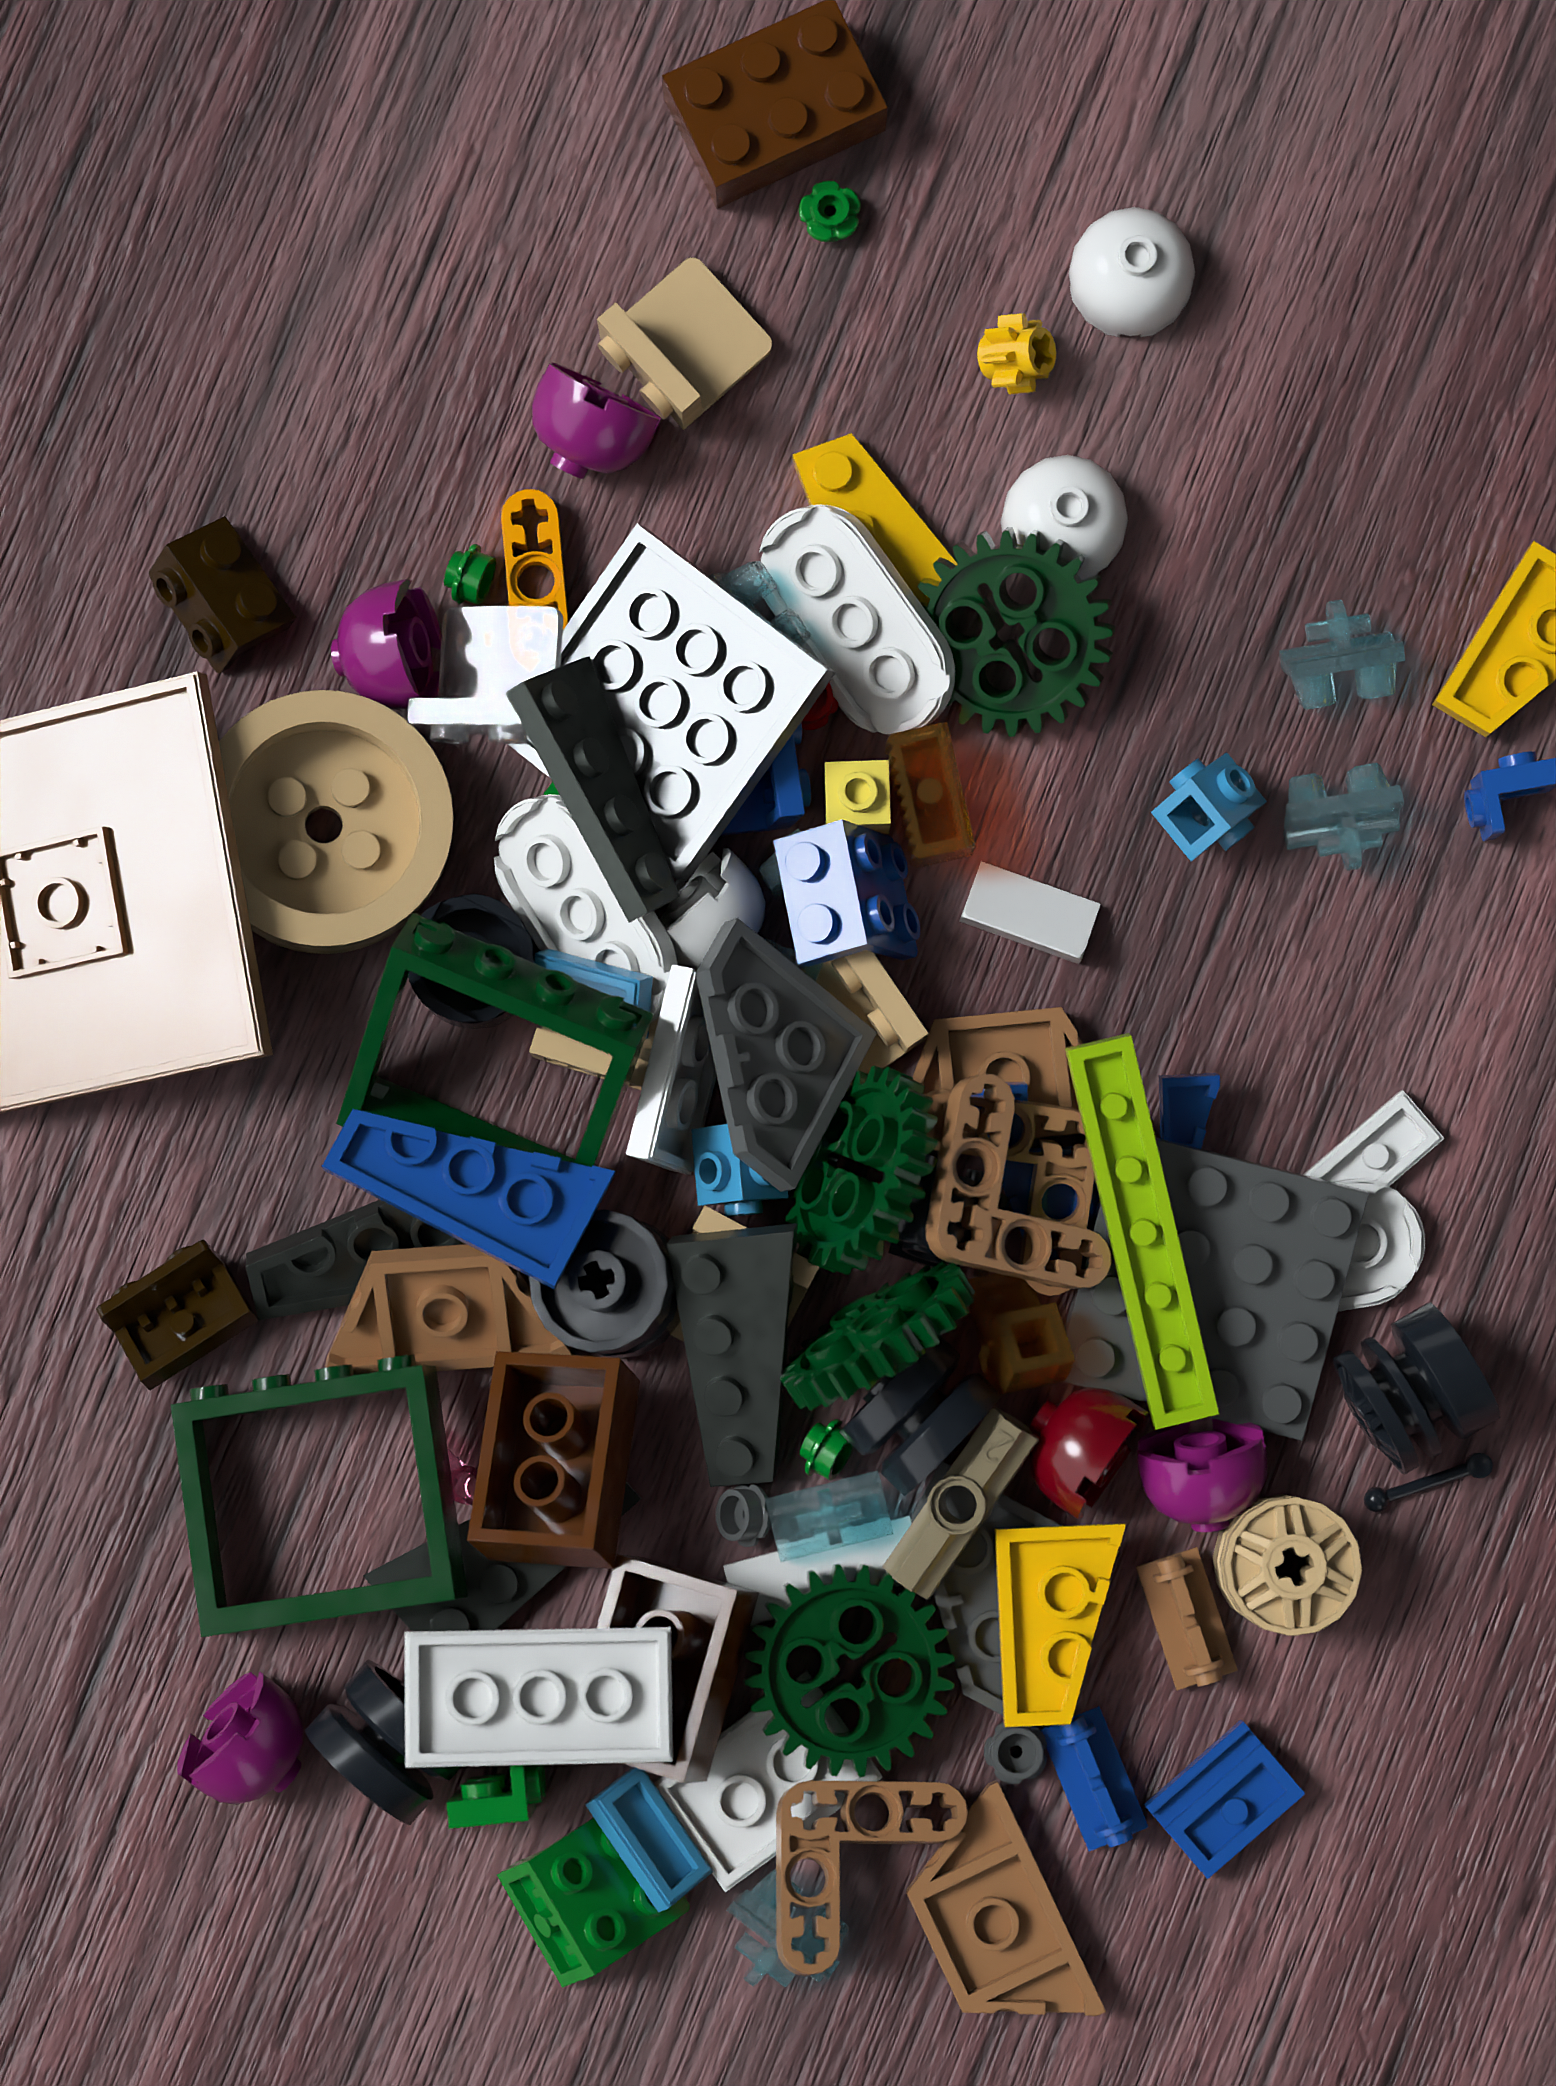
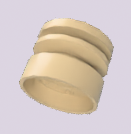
[1212,1494,1362,1636]

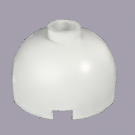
[1069,207,1195,337]
[1001,455,1128,580]
[660,848,766,971]

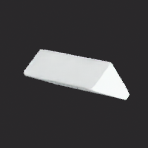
[960,861,1100,964]

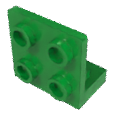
[446,1764,546,1829]
[497,1817,690,1987]

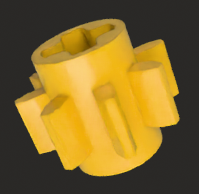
[977,313,1056,394]

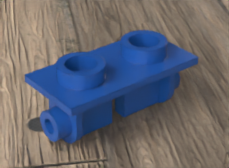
[1040,1706,1149,1852]

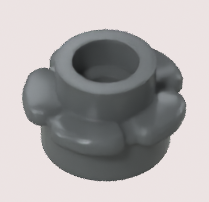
[716,1484,774,1547]
[984,1721,1047,1784]

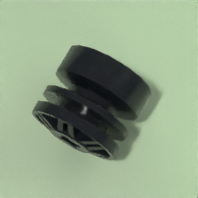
[1333,1302,1500,1474]

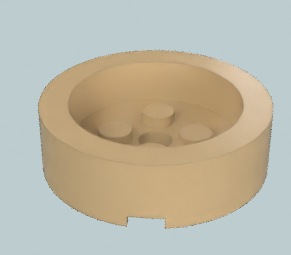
[219,690,453,954]

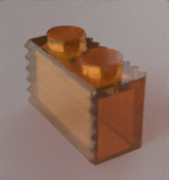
[884,722,976,868]

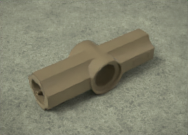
[882,1406,1040,1600]

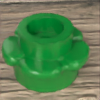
[799,181,861,242]
[444,544,496,605]
[800,1419,854,1481]

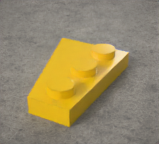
[792,433,958,602]
[1432,541,1556,738]
[995,1523,1126,1727]

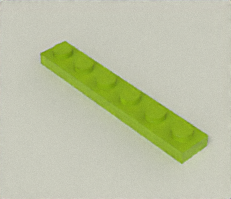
[1065,1033,1219,1430]

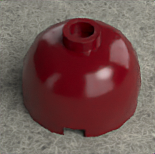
[1029,1387,1150,1520]

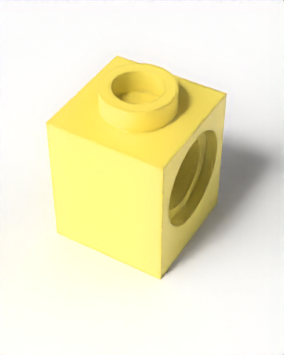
[824,760,891,834]

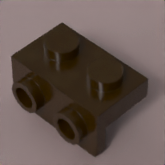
[149,516,297,674]
[96,1240,259,1391]

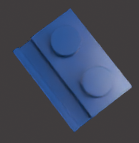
[1144,1720,1305,1879]

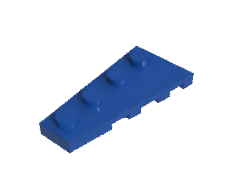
[322,1109,615,1289]

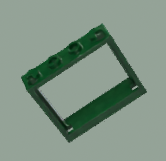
[336,913,654,1167]
[170,1355,468,1637]

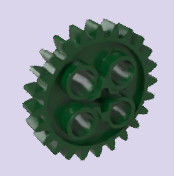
[918,527,1116,737]
[786,1065,938,1275]
[780,1262,976,1410]
[743,1564,955,1777]

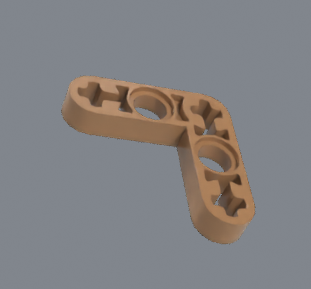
[926,1074,1111,1289]
[924,1090,1095,1296]
[776,1781,968,1976]

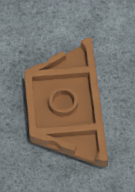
[913,1007,1083,1139]
[325,1244,573,1375]
[906,1780,1106,2016]

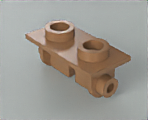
[1136,1547,1238,1690]

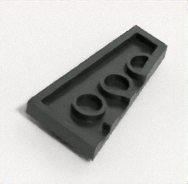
[504,656,680,923]
[246,1200,465,1320]
[667,1223,798,1487]
[363,1481,642,1632]

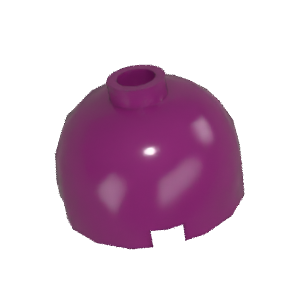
[532,362,661,479]
[331,579,445,710]
[1137,1418,1268,1532]
[177,1672,303,1805]

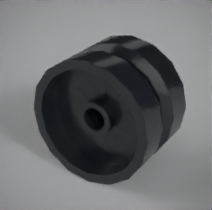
[529,1209,681,1358]
[839,1335,1002,1496]
[305,1660,462,1825]

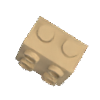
[597,258,772,430]

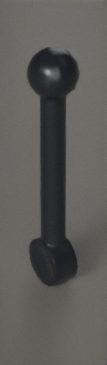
[1364,1453,1493,1513]

